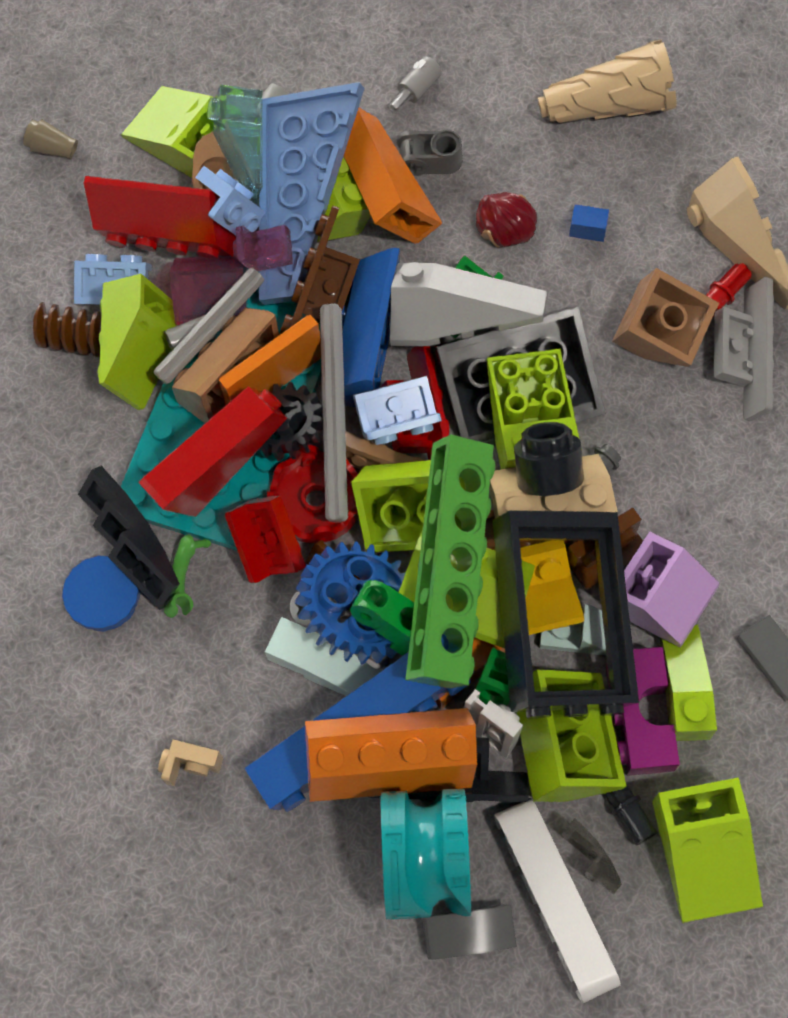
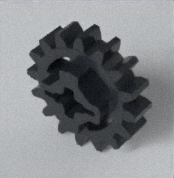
[258,382,323,462]

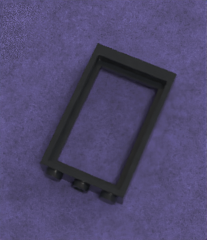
[492,510,639,719]

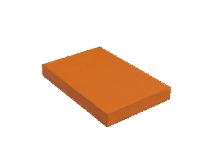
[219,315,321,405]

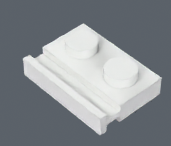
[464,689,523,758]

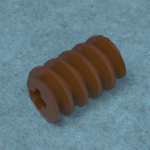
[33,302,101,357]

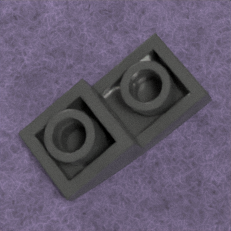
[423,904,517,960]

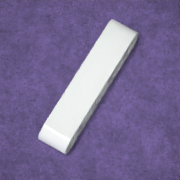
[494,798,621,1003]

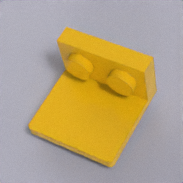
[520,540,585,635]

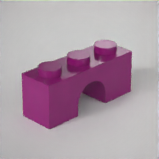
[606,647,680,776]

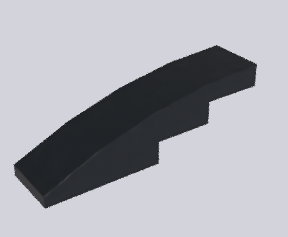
[78,465,180,610]

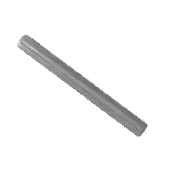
[320,304,348,522]

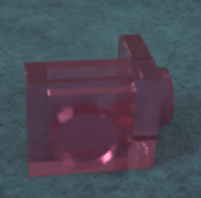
[233,225,293,271]

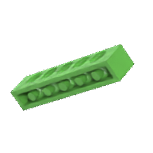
[406,434,495,689]

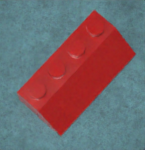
[83,176,238,260]

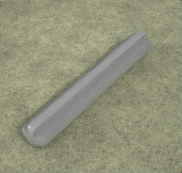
[154,267,264,384]

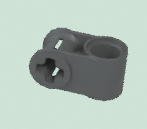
[397,130,463,176]

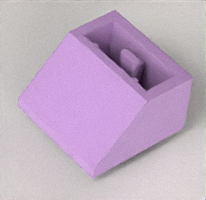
[624,532,719,648]

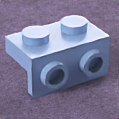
[195,166,266,240]
[353,376,442,445]

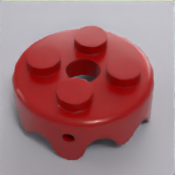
[267,445,359,544]

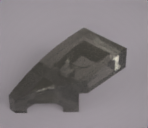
[562,818,622,895]

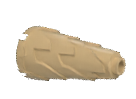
[538,39,677,123]

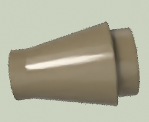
[23,119,78,159]

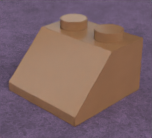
[612,268,719,367]

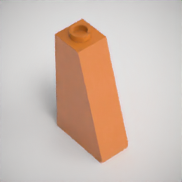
[344,107,442,244]

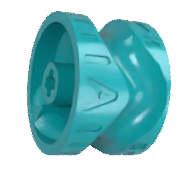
[381,788,471,920]

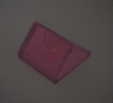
[169,254,248,325]

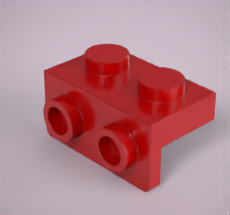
[225,495,306,583]

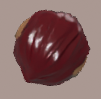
[476,192,537,248]

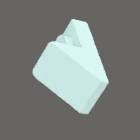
[540,604,607,656]

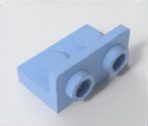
[74,254,152,305]

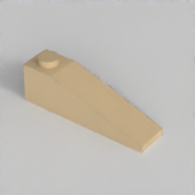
[687,156,788,310]

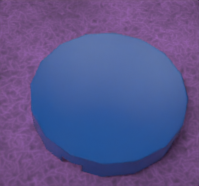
[62,556,140,632]

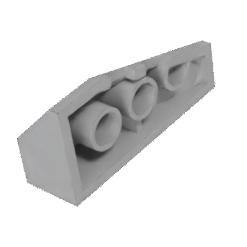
[390,262,548,346]

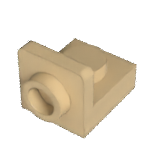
[158,740,223,786]

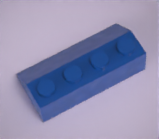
[342,248,400,407]

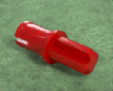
[706,263,752,321]

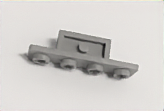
[714,277,774,421]

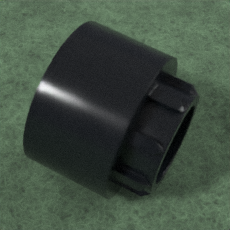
[514,422,584,496]

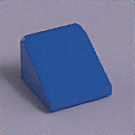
[569,204,609,242]

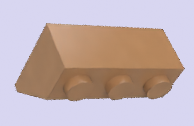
[172,308,279,423]

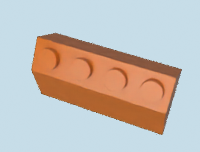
[305,708,477,802]

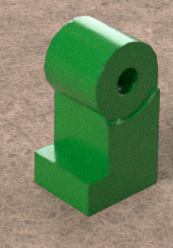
[350,580,414,656]
[472,648,510,706]

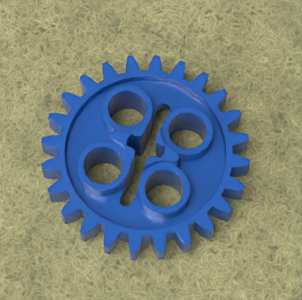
[295,541,406,665]

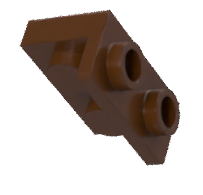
[567,507,643,590]

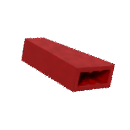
[138,386,287,517]

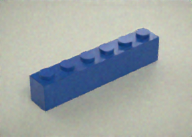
[244,634,475,812]

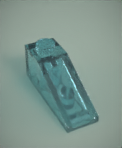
[208,85,262,203]

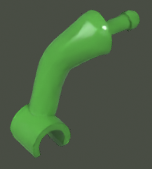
[164,534,211,618]

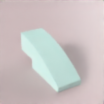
[265,617,383,696]

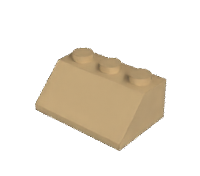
[489,454,618,519]

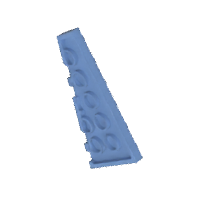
[259,82,365,305]

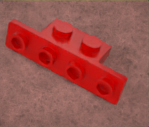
[381,346,450,460]

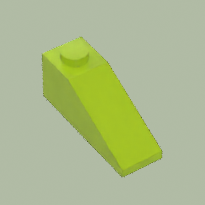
[660,624,717,741]

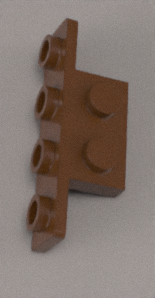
[279,205,360,335]

